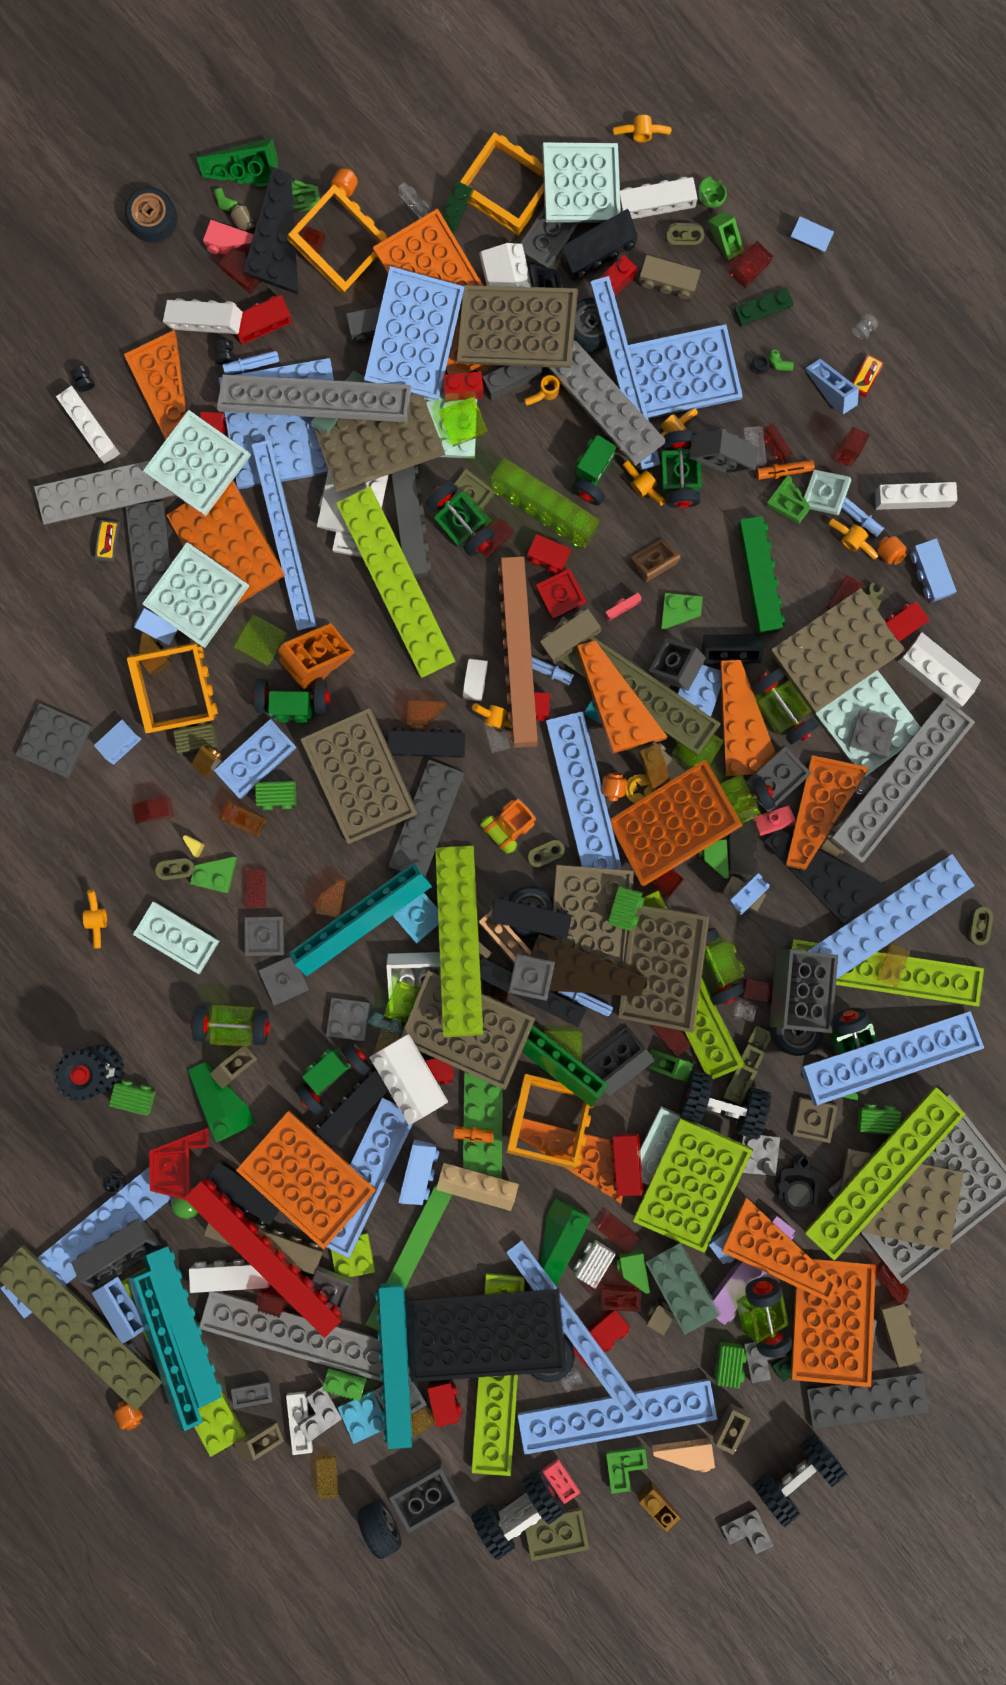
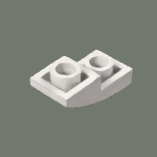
[463,659,488,701]

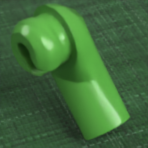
[214,188,238,212]
[768,350,794,371]

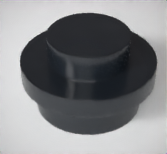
[751,355,770,374]

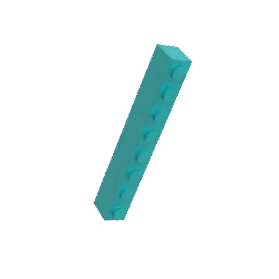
[289,863,432,976]
[142,1246,222,1408]
[127,1270,203,1431]
[376,1282,413,1449]

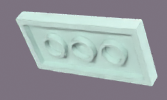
[133,902,220,974]

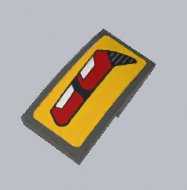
[95,520,121,562]

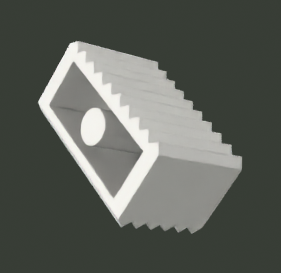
[574,1239,616,1289]

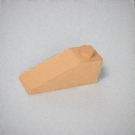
[651,1438,715,1472]

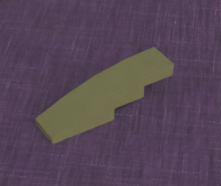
[723,1024,771,1105]

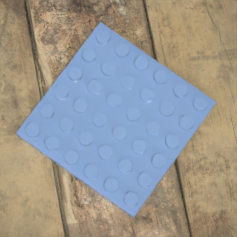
[219,358,334,489]

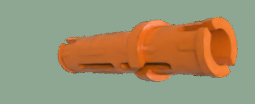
[756,459,814,480]

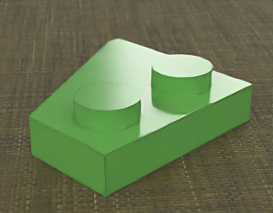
[292,180,320,213]
[767,475,810,524]
[661,593,703,631]
[190,857,237,893]

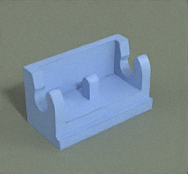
[790,217,834,253]
[134,607,178,645]
[94,720,141,765]
[727,873,769,915]

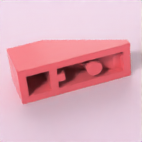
[203,220,254,255]

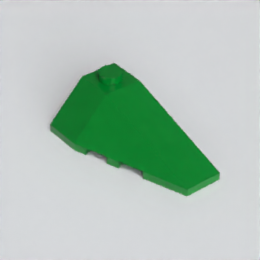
[197,138,278,187]
[188,1062,256,1143]
[540,1198,591,1286]

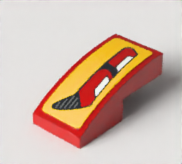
[852,354,884,398]

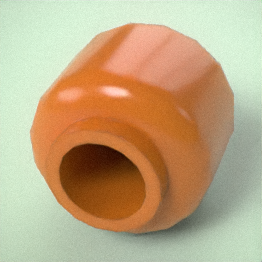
[330,168,358,198]
[877,536,906,565]
[602,772,627,801]
[113,1400,143,1431]

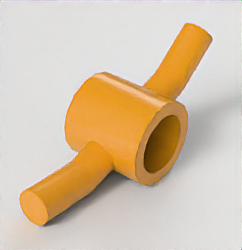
[613,115,671,142]
[524,375,561,406]
[660,408,698,436]
[623,460,666,505]
[829,519,879,560]
[472,703,513,730]
[83,889,107,949]

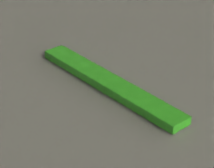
[366,1183,452,1331]

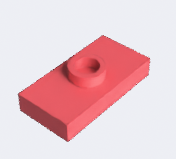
[604,593,642,621]
[753,806,796,836]
[542,1458,580,1504]

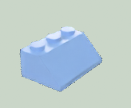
[398,1139,439,1205]

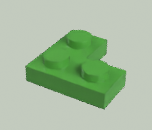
[606,1446,648,1494]

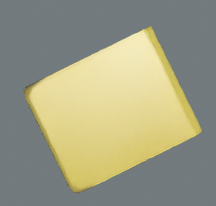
[183,835,205,857]

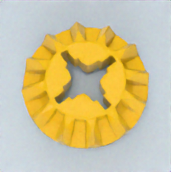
[626,774,656,803]

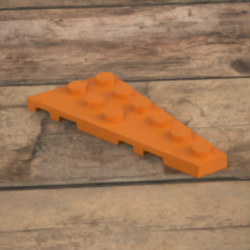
[124,330,187,440]
[576,641,667,754]
[720,660,776,776]
[786,755,869,870]
[518,1118,623,1204]
[721,1197,838,1302]

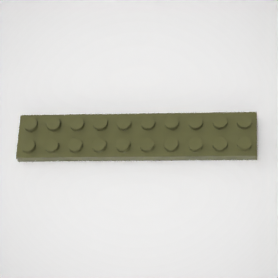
[541,617,721,756]
[0,1245,162,1411]

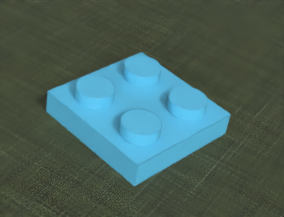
[393,893,439,943]
[338,1389,387,1444]

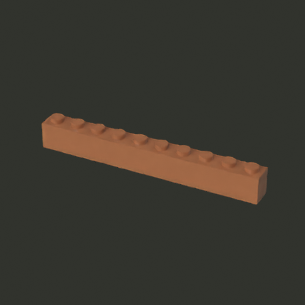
[498,557,538,748]

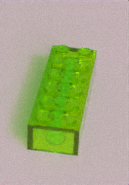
[491,458,600,549]

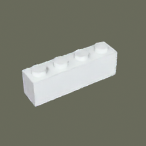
[620,177,698,219]
[163,298,243,334]
[56,386,120,464]
[875,482,957,510]
[189,1259,270,1293]

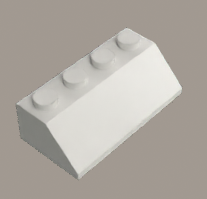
[479,243,532,287]
[897,632,981,708]
[370,1034,448,1125]

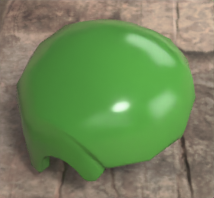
[698,177,727,208]
[171,1197,198,1219]

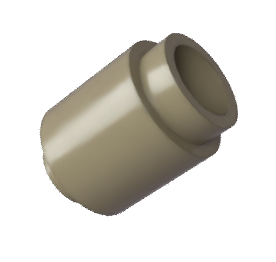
[230,205,256,234]
[820,832,844,856]

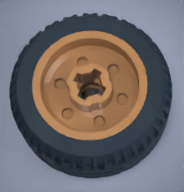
[125,187,177,243]

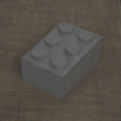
[690,428,758,475]
[389,1460,461,1533]

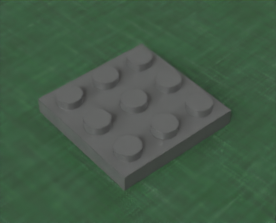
[16,703,93,779]

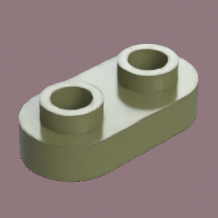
[666,223,704,245]
[528,840,565,867]
[155,858,195,880]
[969,907,993,945]

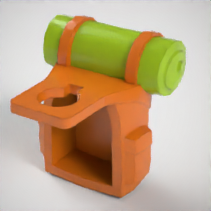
[480,799,536,854]

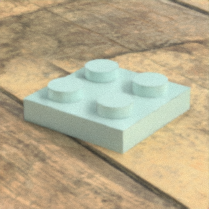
[804,470,851,515]

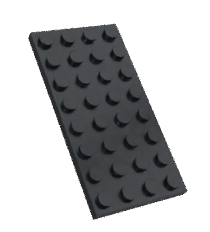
[405,1288,567,1382]

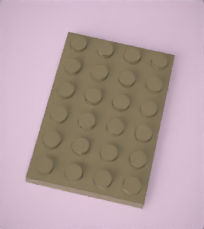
[457,285,578,368]
[313,393,445,493]
[769,588,905,714]
[301,708,418,844]
[550,864,634,968]
[618,905,709,1033]
[400,970,536,1090]
[839,1148,964,1250]

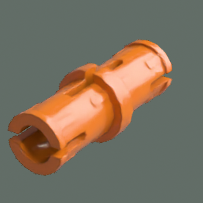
[454,1126,494,1143]

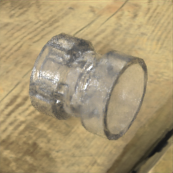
[851,313,879,341]
[733,1000,756,1022]
[559,1365,584,1393]

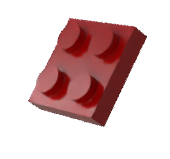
[536,568,587,620]

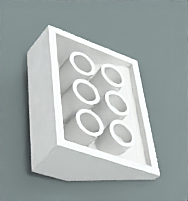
[317,470,388,535]
[387,952,441,1015]

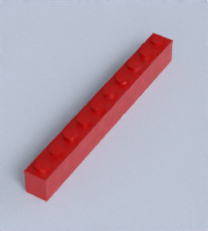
[184,1178,343,1338]

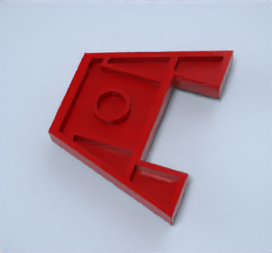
[149,1128,209,1200]

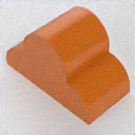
[278,623,355,691]

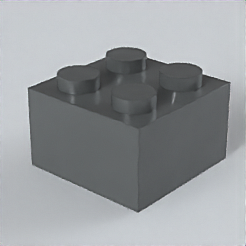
[649,638,706,691]

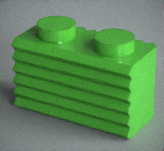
[255,781,297,810]
[608,886,645,931]
[109,1080,156,1116]
[857,1104,901,1135]
[714,1341,747,1388]
[322,1366,367,1401]

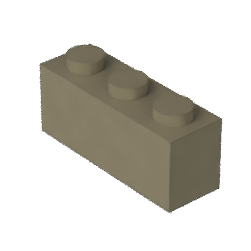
[638,255,701,299]
[540,609,601,664]
[877,1299,922,1368]

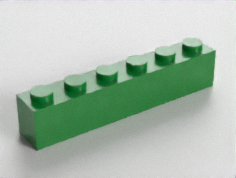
[738,516,785,634]
[522,1025,608,1107]

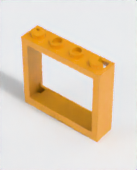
[460,132,544,236]
[286,184,388,295]
[127,642,218,733]
[506,1074,593,1170]

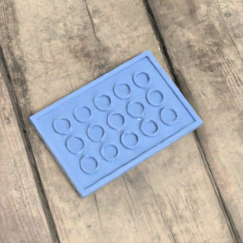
[364,266,464,401]
[628,324,743,419]

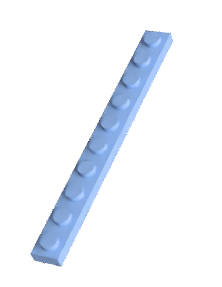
[590,276,660,470]
[252,440,317,631]
[506,1240,643,1418]

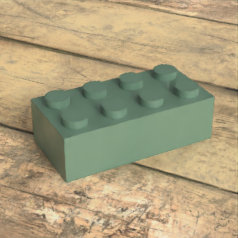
[646,1243,721,1335]

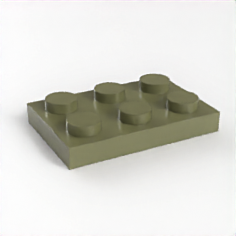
[525,1507,589,1561]

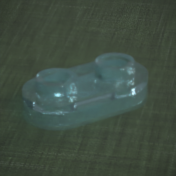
[366,1012,405,1034]

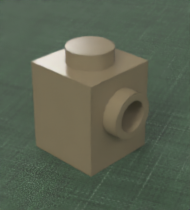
[645,1301,675,1336]

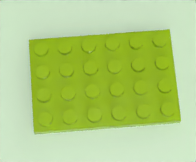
[633,1117,753,1253]

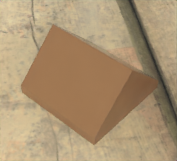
[630,538,681,583]

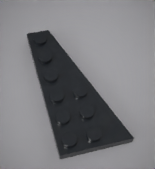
[243,167,298,294]
[763,830,885,925]

